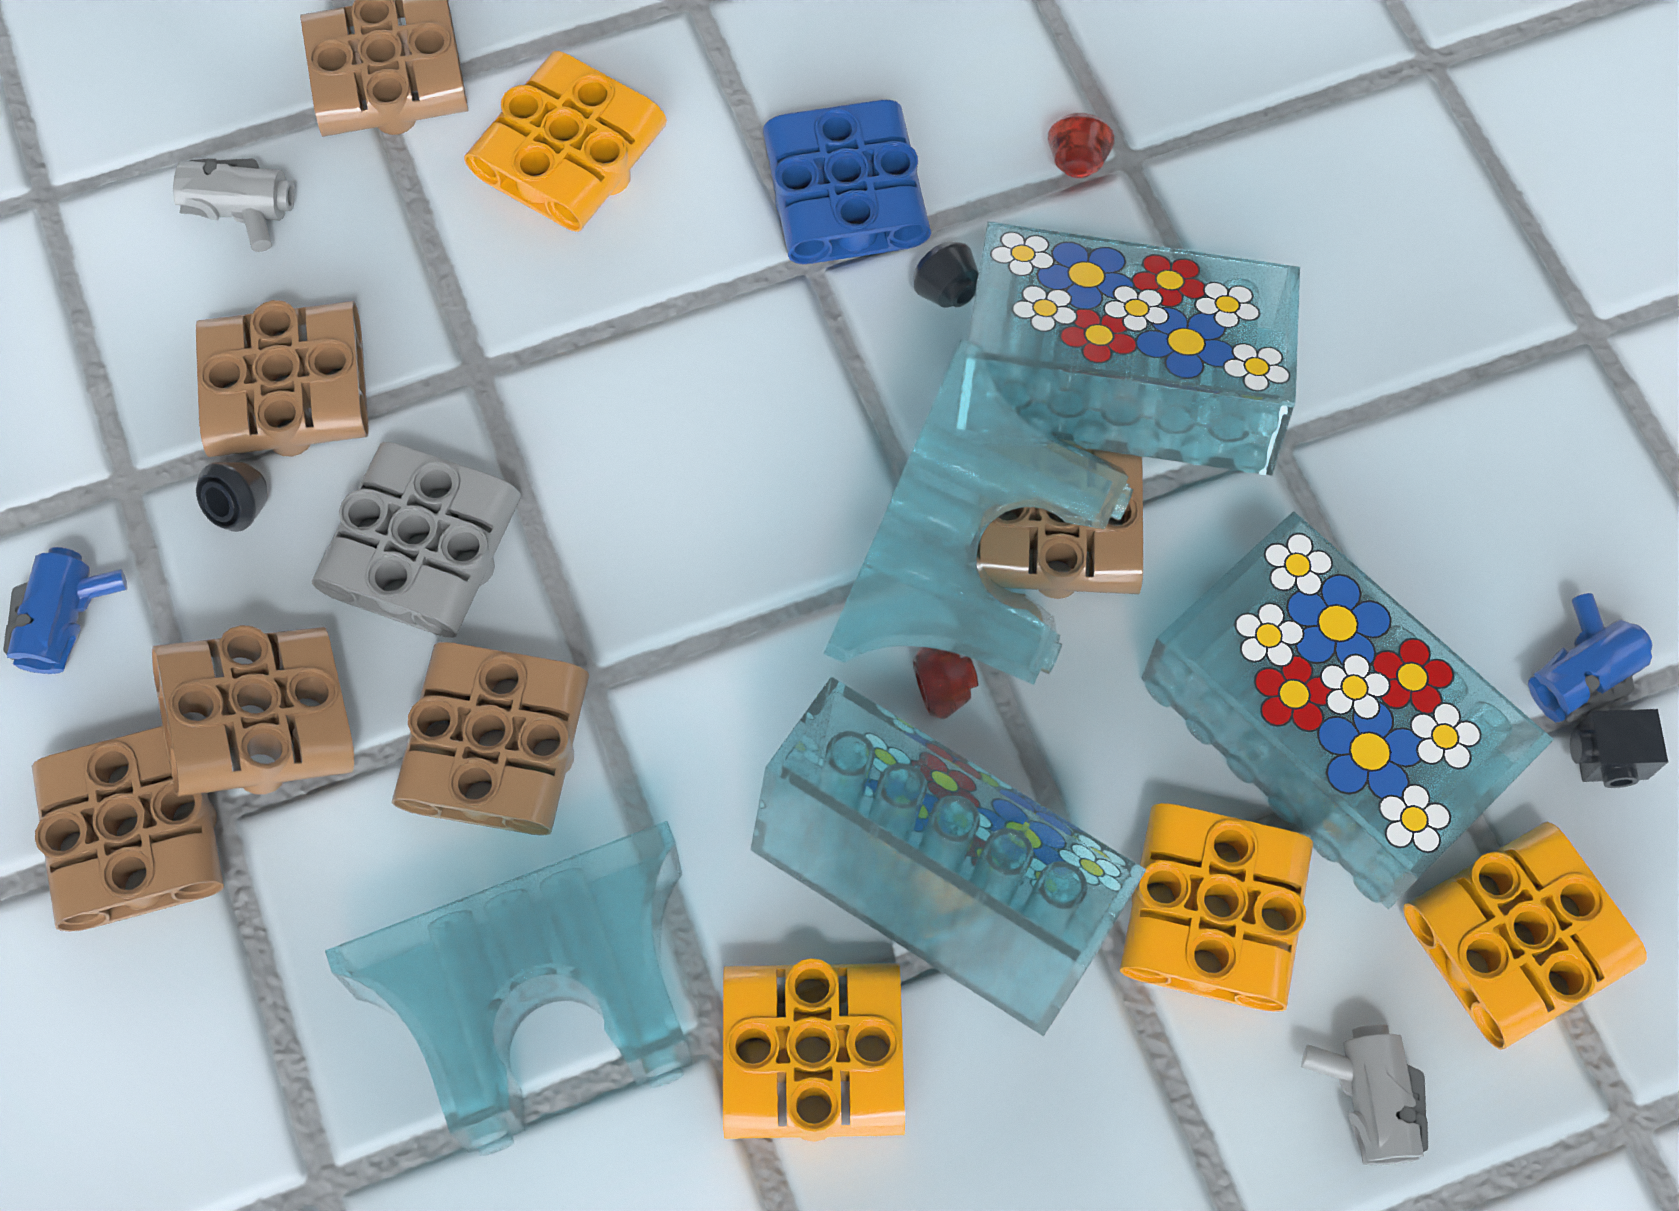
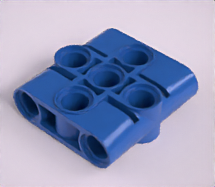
[763,100,931,264]

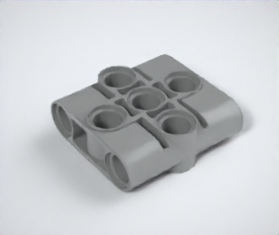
[312,442,521,638]

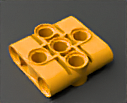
[464,51,667,232]
[1120,803,1313,1012]
[1403,822,1647,1050]
[723,958,905,1142]

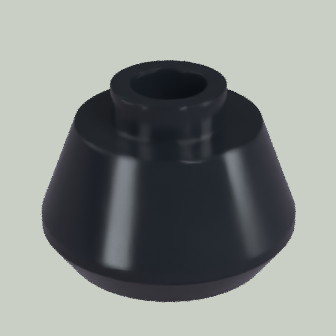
[914,241,980,308]
[196,462,267,532]

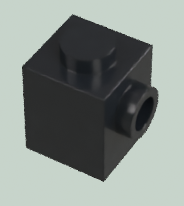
[1570,709,1668,788]

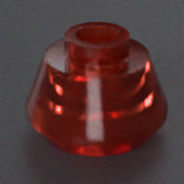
[1047,113,1115,178]
[912,646,979,720]

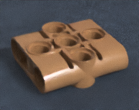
[300,0,469,137]
[196,300,369,457]
[977,437,1143,599]
[152,625,354,797]
[392,642,589,835]
[31,726,224,932]

